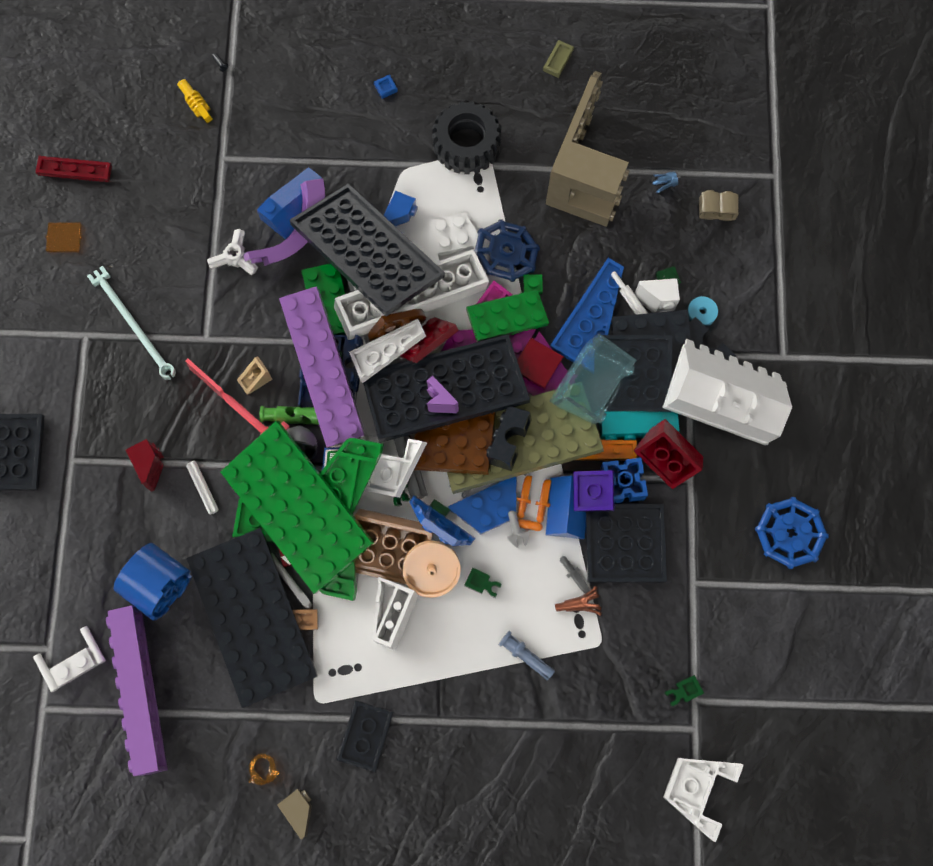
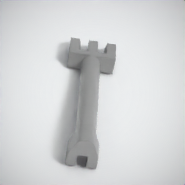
[271,553,313,609]

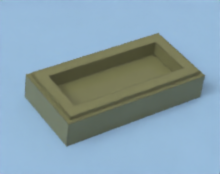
[543,40,574,78]

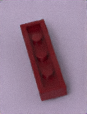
[35,156,112,182]

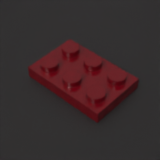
[400,317,459,363]

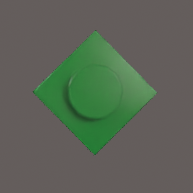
[523,274,543,295]

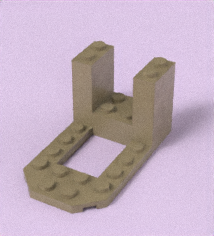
[546,71,630,227]

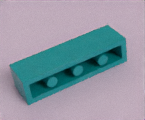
[599,411,679,440]

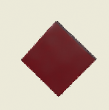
[517,338,564,389]

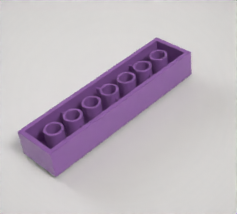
[279,286,366,447]
[106,606,168,776]

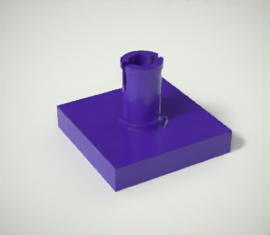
[574,470,614,511]

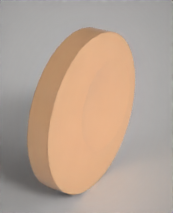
[403,541,461,598]

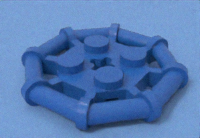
[755,497,829,569]

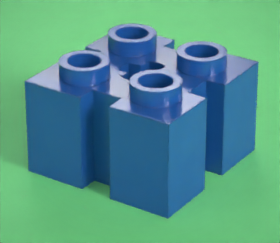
[600,458,648,504]

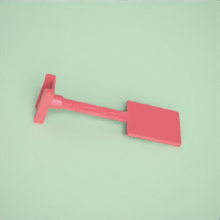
[185,359,290,435]

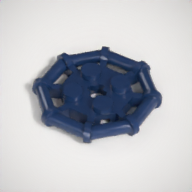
[474,219,540,282]

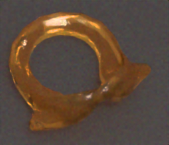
[248,754,280,785]

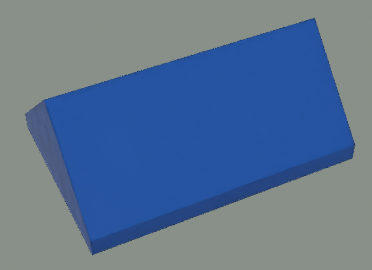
[545,475,586,539]

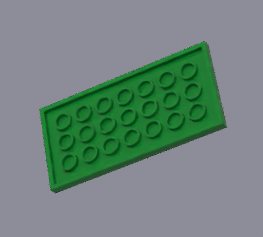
[220,421,374,594]

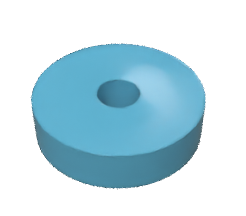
[688,296,718,326]

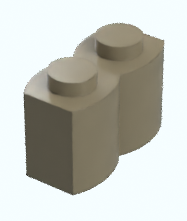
[699,190,739,221]

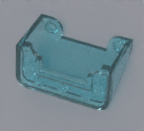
[550,333,636,424]

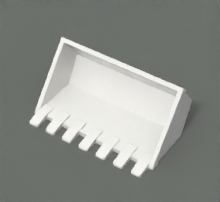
[663,339,792,445]

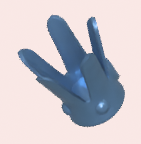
[652,171,680,193]

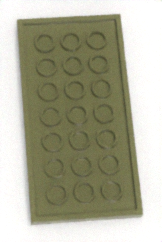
[447,382,604,494]

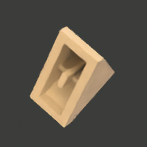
[237,357,272,395]

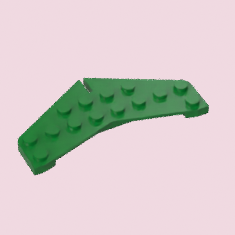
[320,438,384,601]

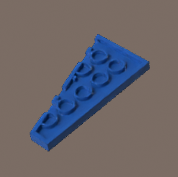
[550,258,624,375]

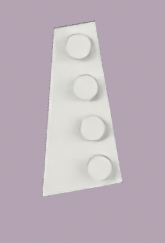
[349,319,426,383]

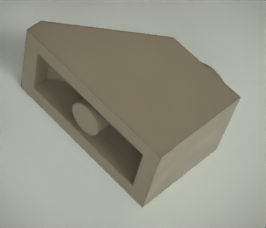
[277,789,312,840]

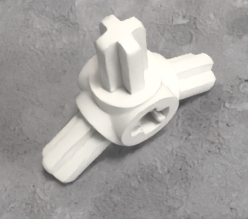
[207,229,258,275]

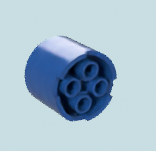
[113,543,192,621]

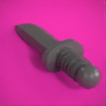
[560,556,591,594]

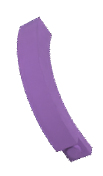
[243,178,325,266]

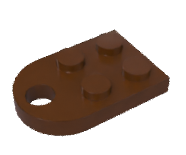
[367,309,426,341]

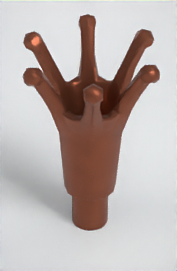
[555,586,602,616]

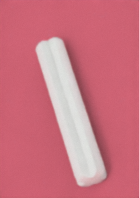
[186,461,219,515]

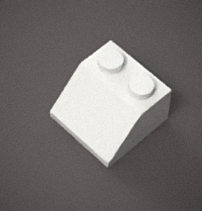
[635,279,680,313]

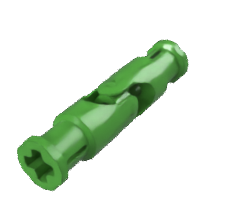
[260,406,319,425]

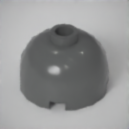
[286,426,318,460]

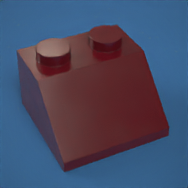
[125,439,164,492]

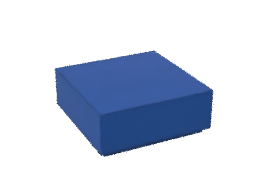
[374,74,398,99]

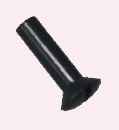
[212,53,229,72]

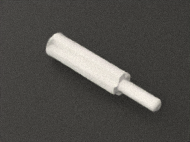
[611,271,648,314]

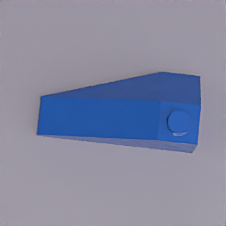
[257,167,322,240]

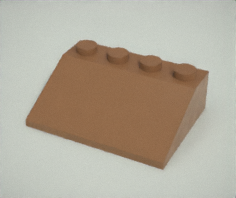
[354,508,434,584]

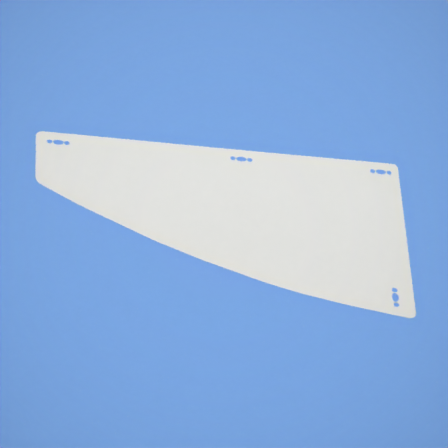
[313,160,602,704]

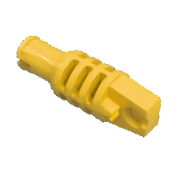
[177,79,213,123]

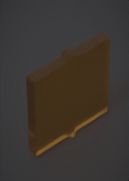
[45,223,82,252]

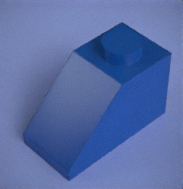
[383,190,418,227]

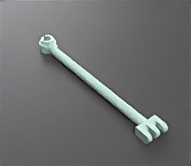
[87,266,176,380]

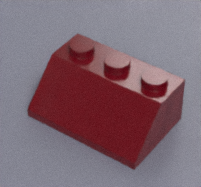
[634,419,703,489]

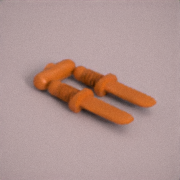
[516,475,551,531]

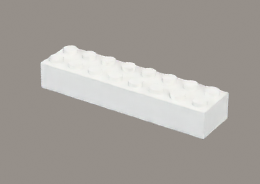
[334,249,489,340]

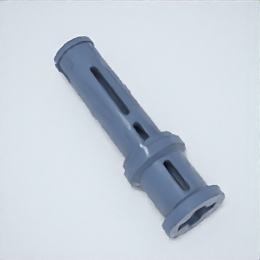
[498,631,555,680]

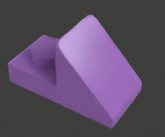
[427,376,459,413]

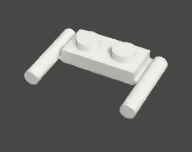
[33,626,106,692]

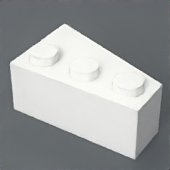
[372,577,419,651]

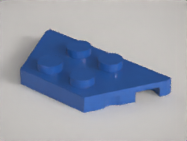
[448,477,517,534]
[410,495,475,547]

